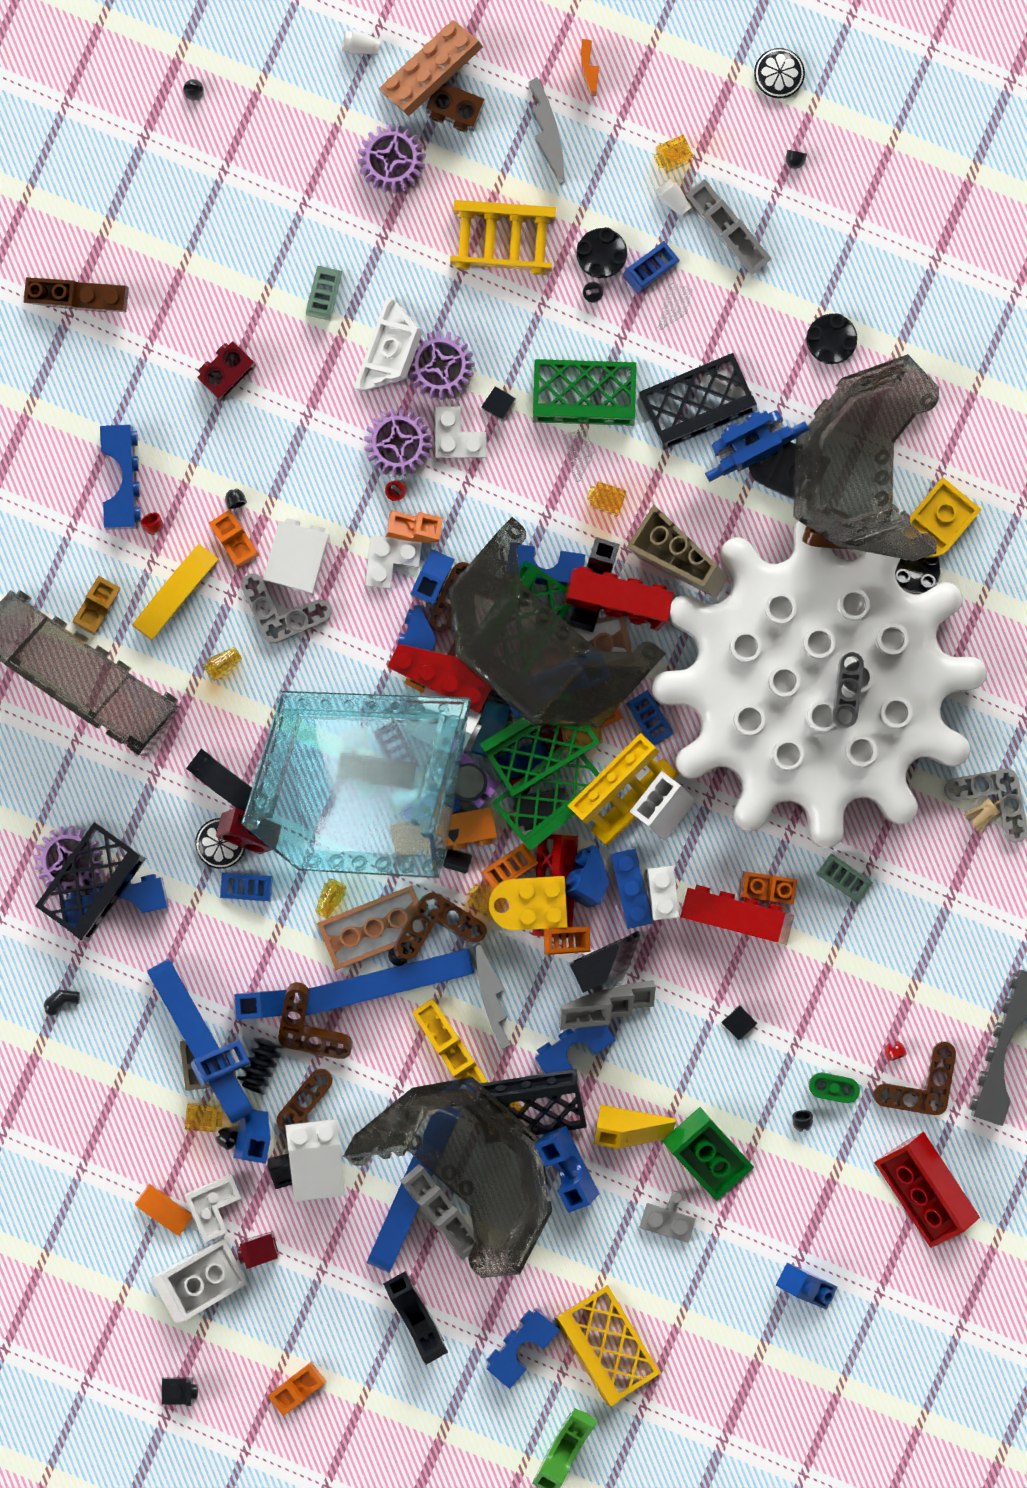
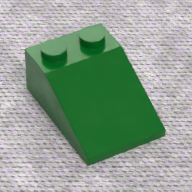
[662,1107,754,1201]

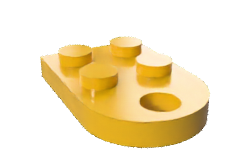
[903,477,982,558]
[489,876,567,930]

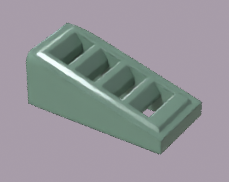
[305,265,342,321]
[816,853,873,903]

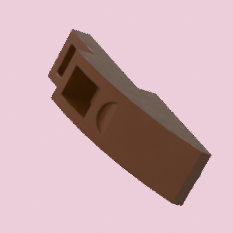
[23,277,129,312]

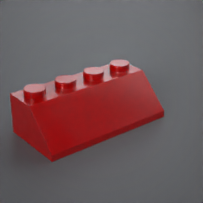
[874,1132,980,1248]

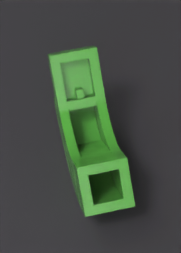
[532,1408,598,1488]

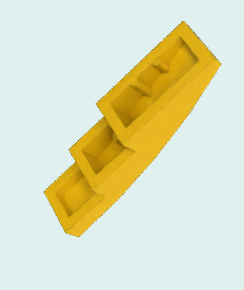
[132,543,219,641]
[412,998,488,1101]

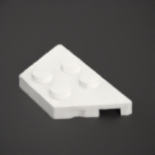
[354,297,423,392]

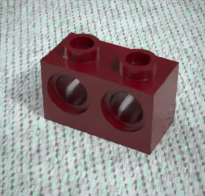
[197,341,256,402]
[216,808,280,855]

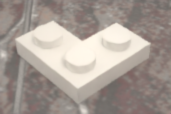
[435,406,486,458]
[365,535,422,589]
[184,1174,242,1243]

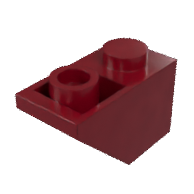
[237,1231,280,1269]

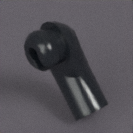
[44,990,80,1016]

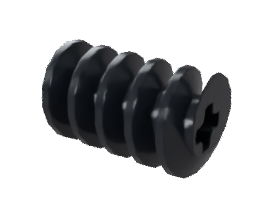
[237,1038,284,1095]

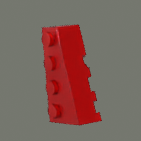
[564,566,674,631]
[387,644,502,713]
[680,885,794,945]

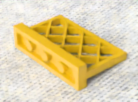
[554,1285,661,1407]

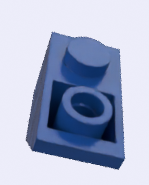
[410,549,455,606]
[396,605,437,651]
[565,845,609,908]
[234,989,289,1020]
[233,1109,271,1164]
[776,1262,838,1310]

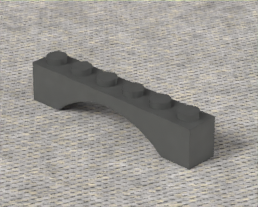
[969,969,1027,1126]

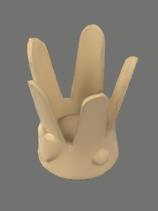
[963,798,1001,835]

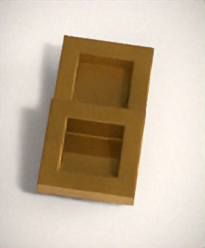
[72,575,121,636]

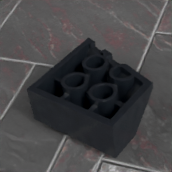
[569,931,641,995]

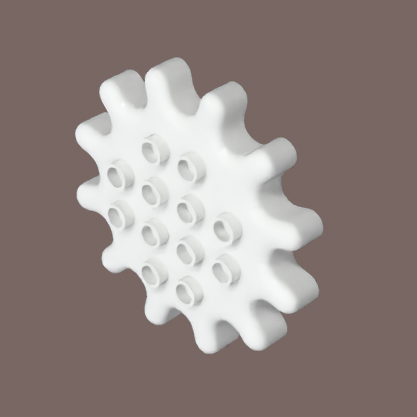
[651,513,987,848]

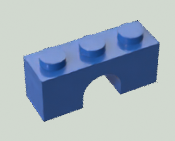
[505,543,586,588]
[610,848,653,929]
[535,1025,616,1074]
[535,1126,600,1213]
[486,1307,560,1389]

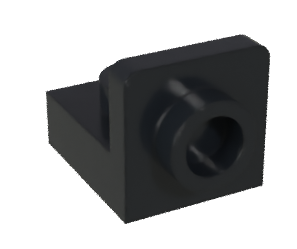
[162,1377,198,1406]

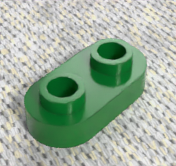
[808,1072,860,1103]

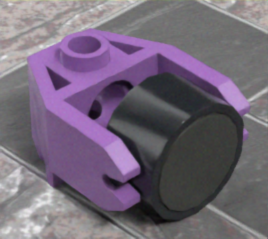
[442,752,500,809]

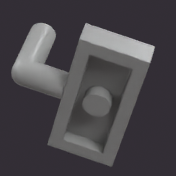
[639,1191,696,1243]

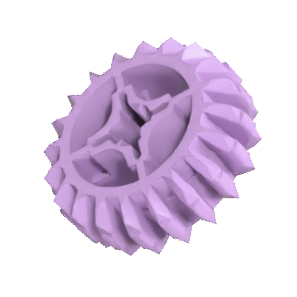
[357,124,426,194]
[408,331,475,400]
[364,408,432,477]
[34,826,104,895]

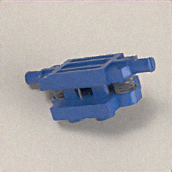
[705,410,809,483]

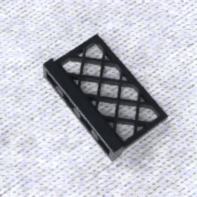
[639,353,757,450]
[35,822,147,943]
[475,1069,587,1143]

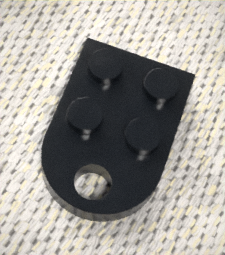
[748,441,831,507]

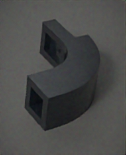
[569,537,620,633]
[186,748,274,818]
[383,1271,448,1365]

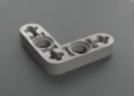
[241,573,332,644]
[944,769,1027,842]

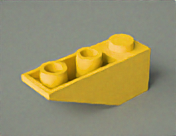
[593,1105,676,1149]

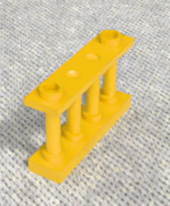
[450,200,556,275]
[568,733,680,846]

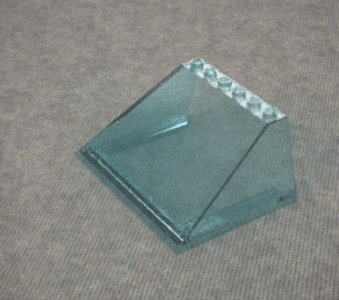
[242,691,471,878]

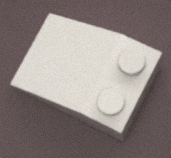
[285,1119,346,1202]
[151,1238,248,1323]

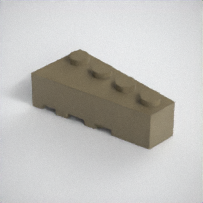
[627,504,729,598]

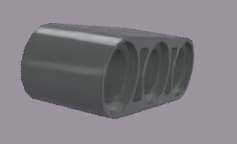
[832,652,864,728]

